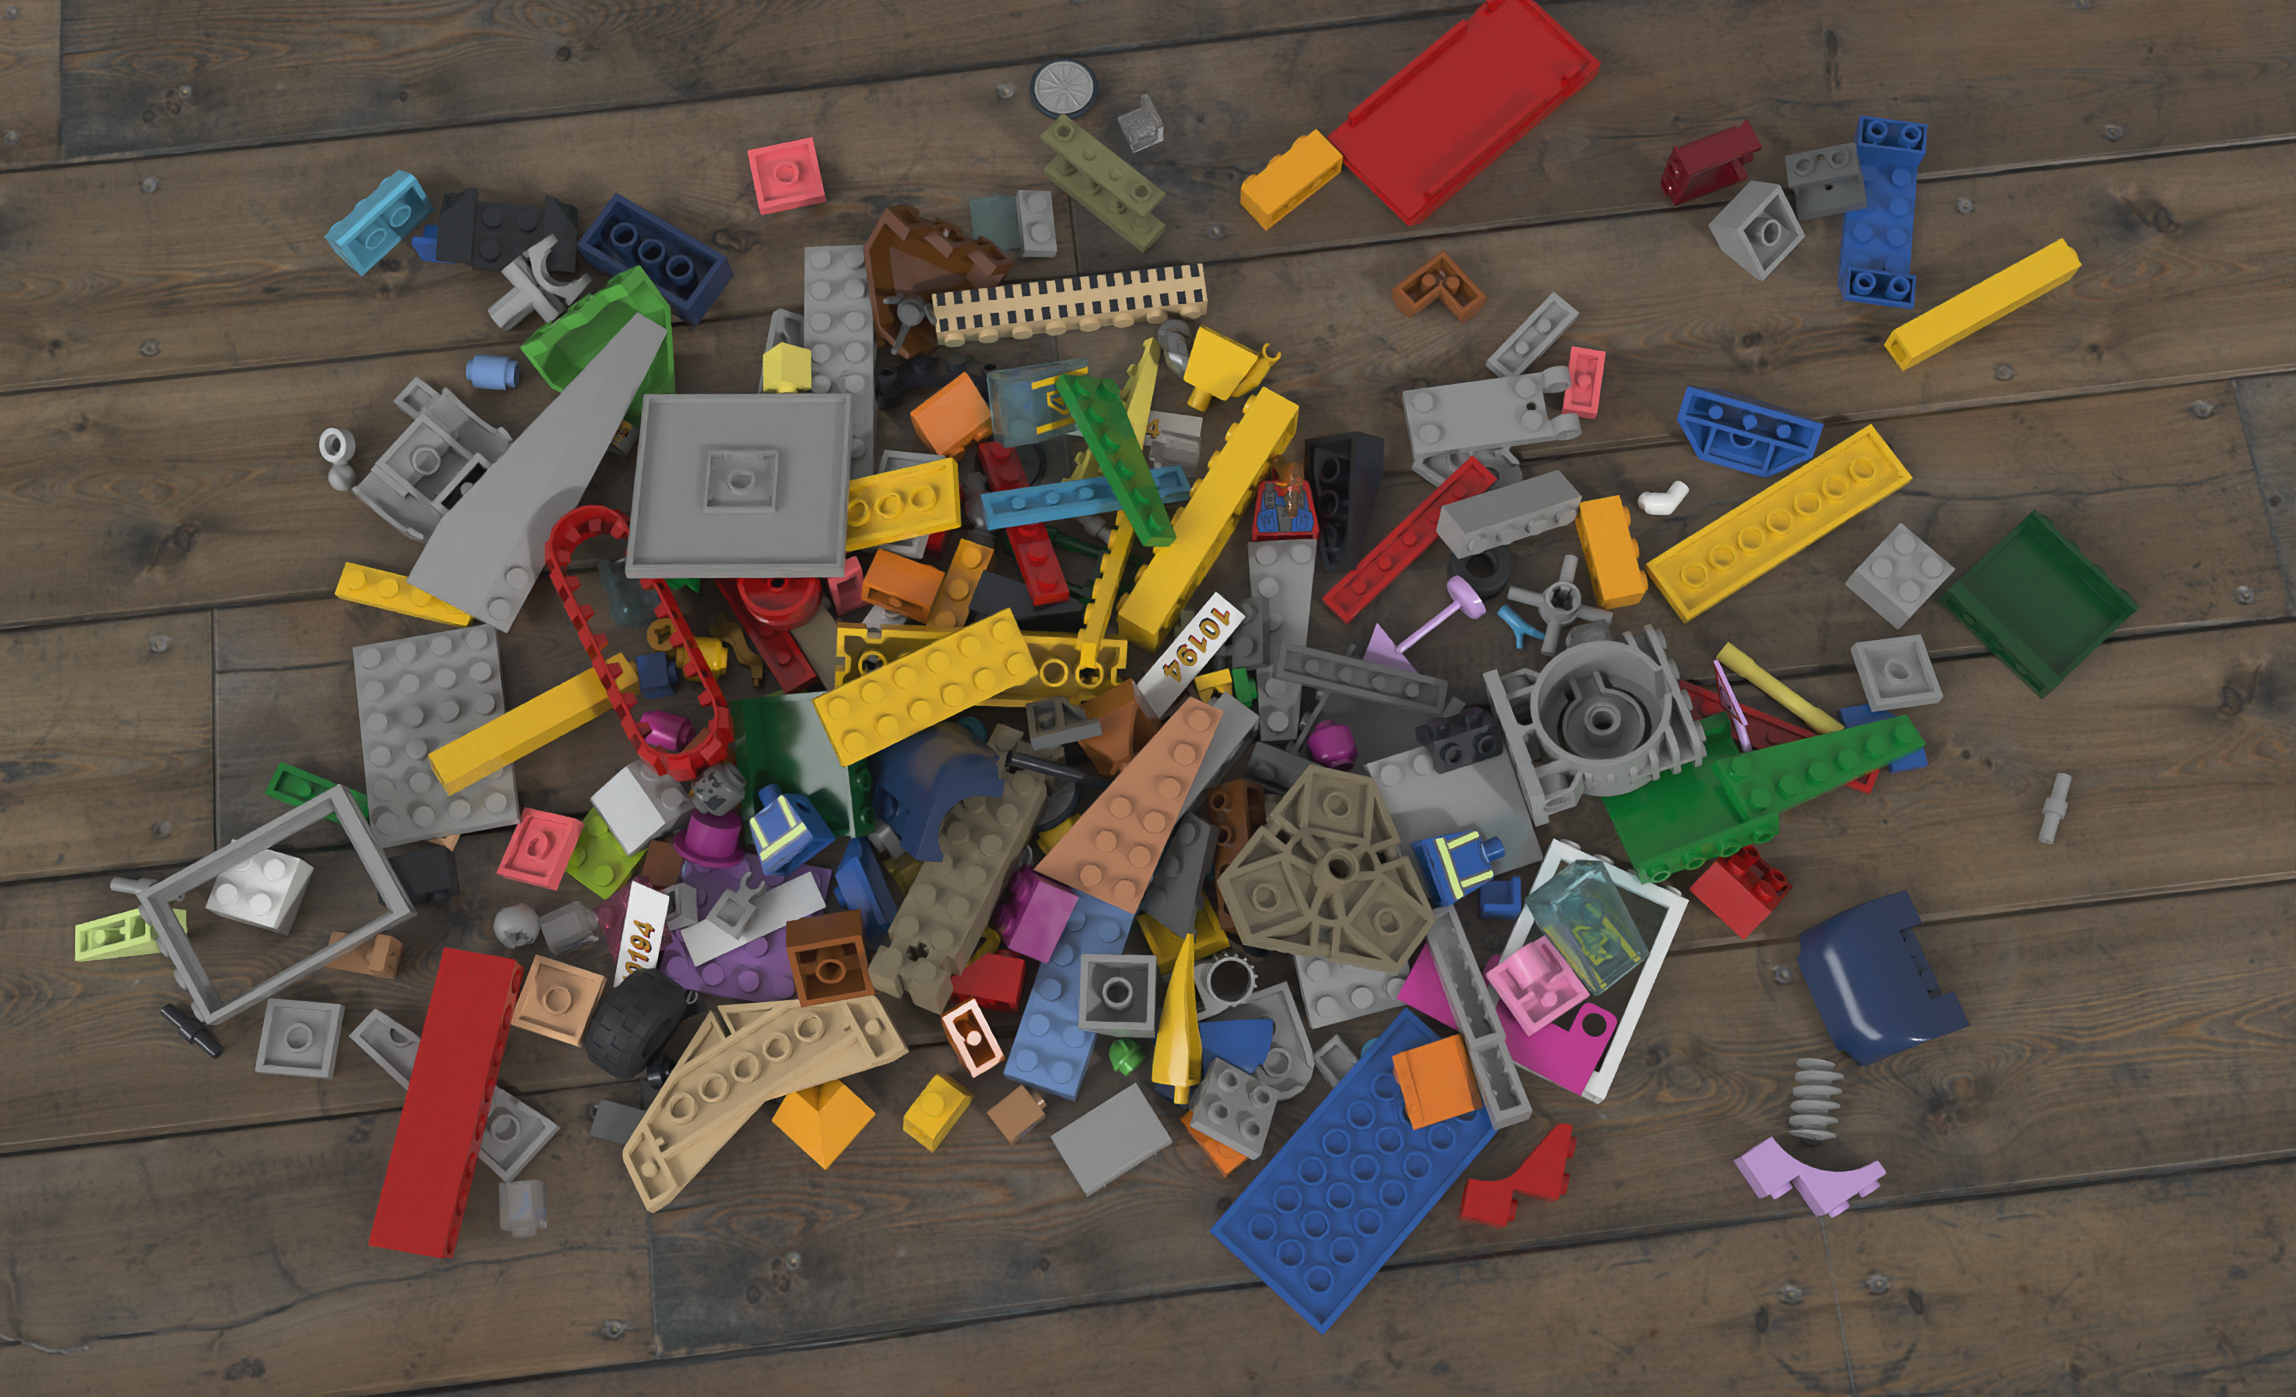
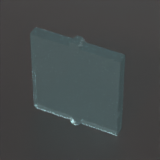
[970,194,1021,253]

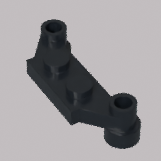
[876,354,1005,409]

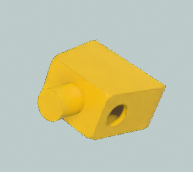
[903,1073,976,1153]

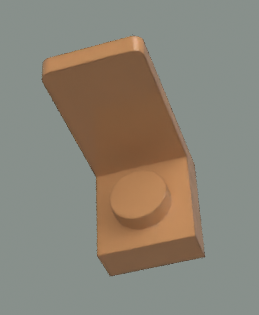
[325,932,404,979]

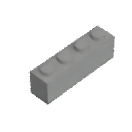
[1436,470,1582,559]

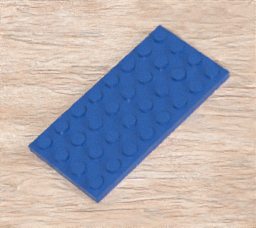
[1209,1007,1499,1335]

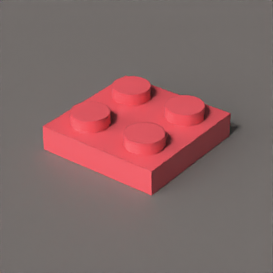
[747,137,827,215]
[496,807,584,891]

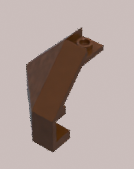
[863,204,1015,360]

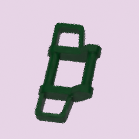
[1003,525,1144,607]

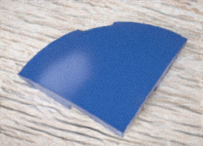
[1199,1019,1273,1079]

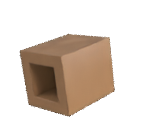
[987,1085,1047,1146]

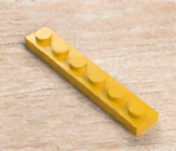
[1076,510,1136,669]

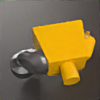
[1158,318,1281,412]

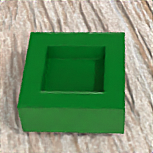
[1231,667,1257,710]

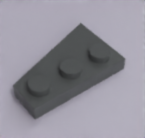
[1139,811,1220,943]

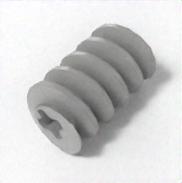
[1788,1058,1844,1140]

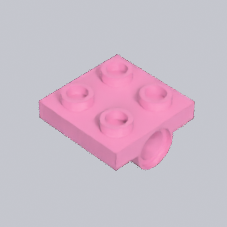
[1485,934,1590,1037]

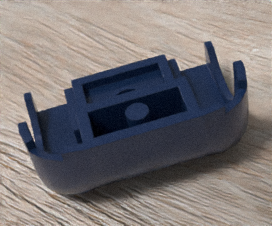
[867,720,1005,863]
[1796,890,1970,1066]

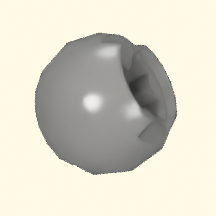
[493,903,541,948]

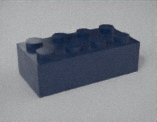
[577,193,734,328]

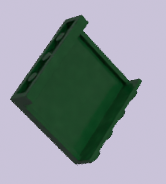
[1938,509,2140,699]
[730,690,876,844]

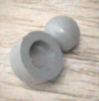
[319,428,357,491]

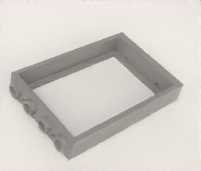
[137,784,418,1025]

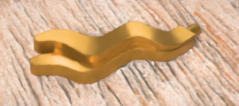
[709,613,764,689]

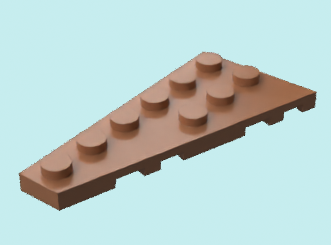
[1033,697,1224,915]

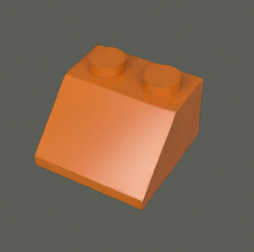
[910,372,995,462]

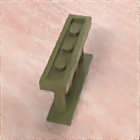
[1040,113,1166,254]

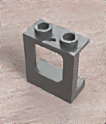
[1785,142,1868,221]

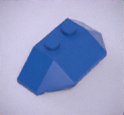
[1677,385,1824,478]
[833,835,898,952]

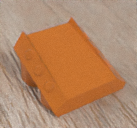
[1392,1034,1483,1130]

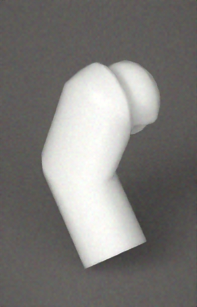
[1638,481,1689,515]

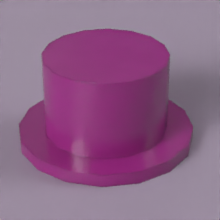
[673,807,745,868]

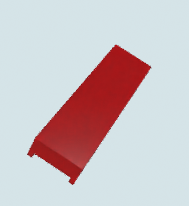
[368,947,525,1259]

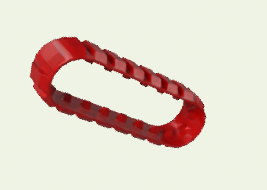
[545,504,734,782]

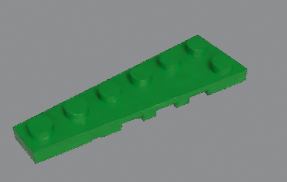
[1055,374,1177,547]
[1711,714,1926,823]

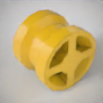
[646,618,677,659]

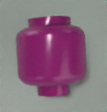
[1307,720,1359,772]

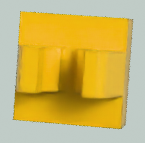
[1193,668,1232,704]

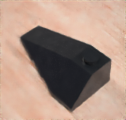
[1304,431,1384,573]

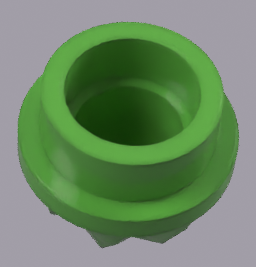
[1109,1038,1147,1077]

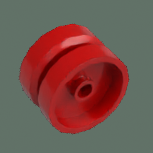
[737,577,822,631]

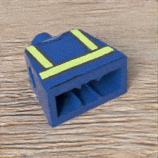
[749,784,836,876]
[1410,829,1505,908]

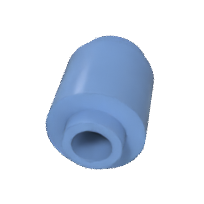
[466,354,520,391]

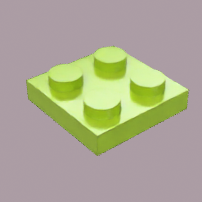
[565,807,649,904]

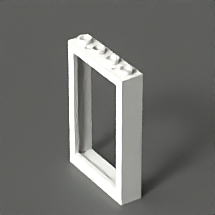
[1487,839,1689,1104]

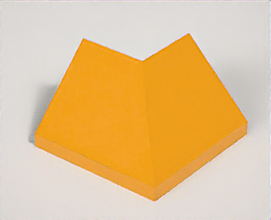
[771,1079,876,1170]

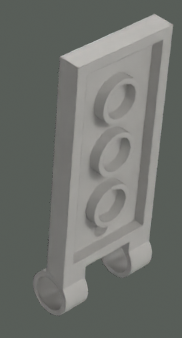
[1402,366,1582,460]

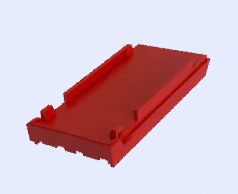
[1326,0,1601,227]

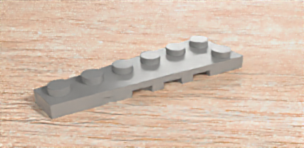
[1247,539,1317,745]
[349,1008,561,1183]

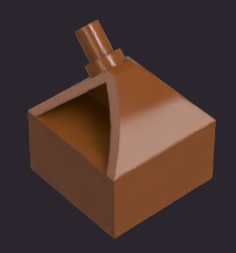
[1078,678,1164,778]
[786,909,875,1007]

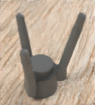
[883,292,937,355]

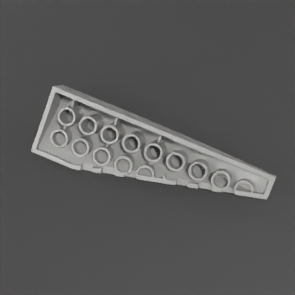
[405,312,668,633]

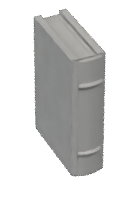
[1050,1082,1172,1197]

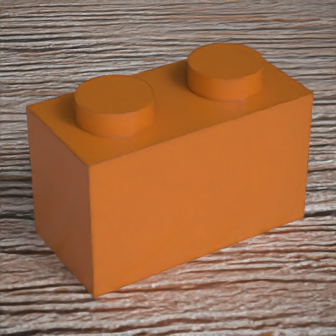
[861,548,945,624]

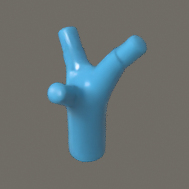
[1497,604,1545,649]

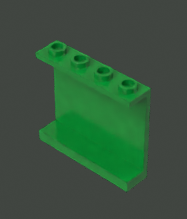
[1600,711,1779,885]

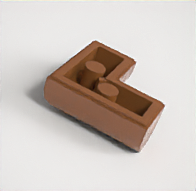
[1391,250,1488,323]

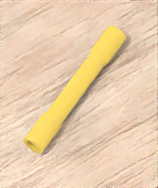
[1715,642,1845,735]

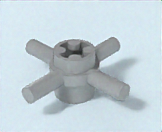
[1507,555,1613,657]

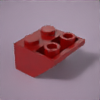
[1689,844,1793,940]

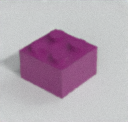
[993,862,1079,964]

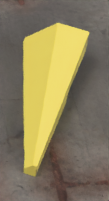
[1061,337,1162,482]

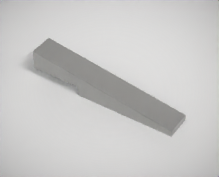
[1425,904,1532,1131]

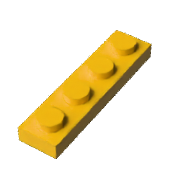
[335,562,475,628]

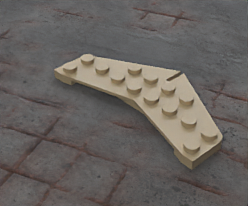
[623,995,909,1213]

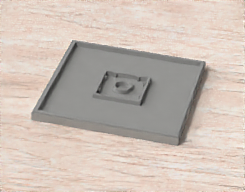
[625,393,854,578]

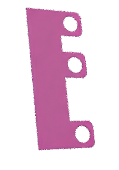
[1397,942,1617,1096]

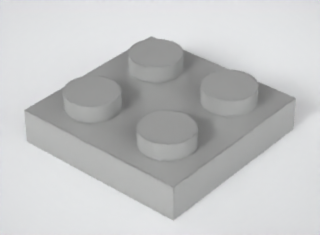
[1850,634,1943,712]
[255,998,345,1079]

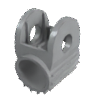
[1161,947,1258,1021]

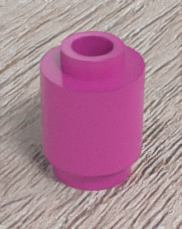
[640,709,695,752]

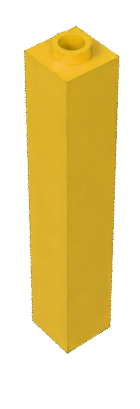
[1884,238,2082,371]
[428,652,640,796]

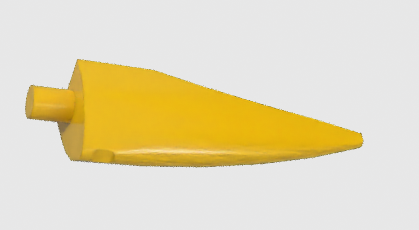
[1152,933,1202,1104]

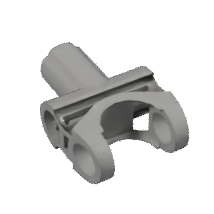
[488,234,593,332]

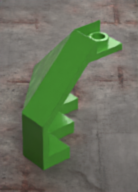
[520,265,676,429]

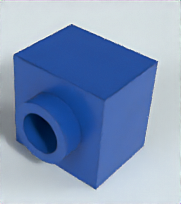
[636,652,679,700]

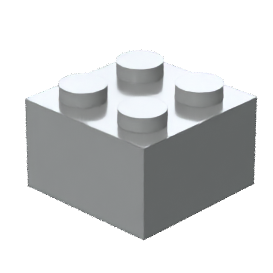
[1845,523,1955,630]

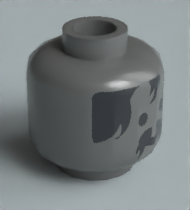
[691,762,747,816]

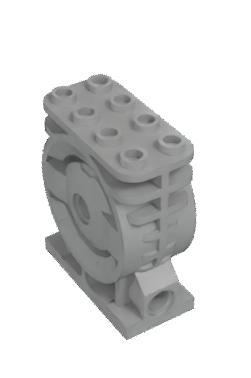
[1483,624,1707,827]

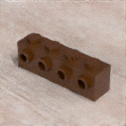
[1206,778,1267,934]

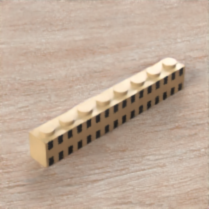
[932,263,1208,347]

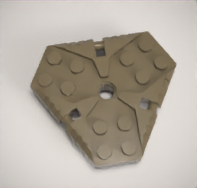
[1216,764,1437,974]

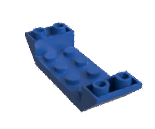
[1837,115,1928,309]

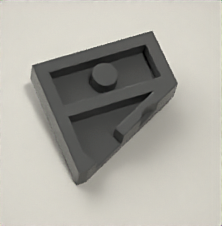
[1026,695,1103,751]

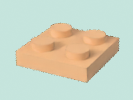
[511,954,607,1048]

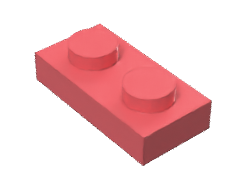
[1561,346,1606,419]

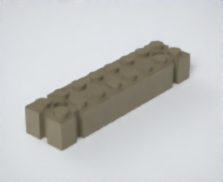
[867,723,1067,1015]

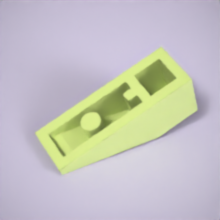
[75,908,187,962]

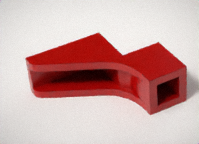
[1458,1123,1577,1229]

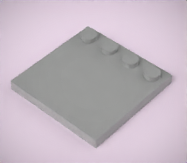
[1363,731,1544,898]

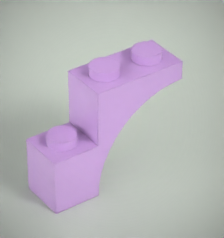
[1733,1137,1886,1218]

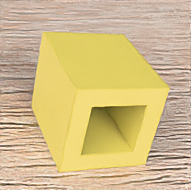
[763,342,811,394]

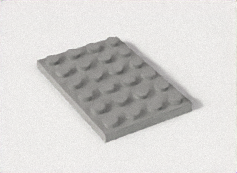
[353,624,521,848]

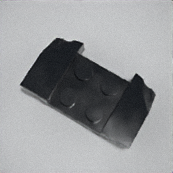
[436,188,578,274]

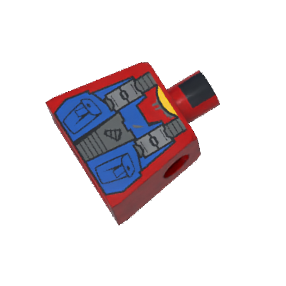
[1251,463,1319,542]

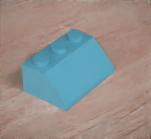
[324,170,435,277]

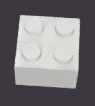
[205,839,314,936]

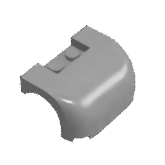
[351,387,513,544]

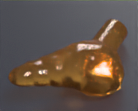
[1271,455,1304,519]

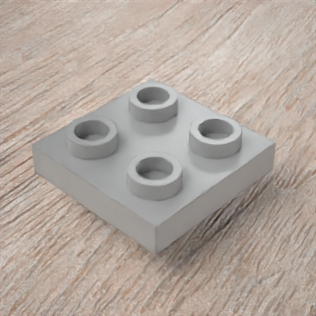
[1189,1058,1280,1160]

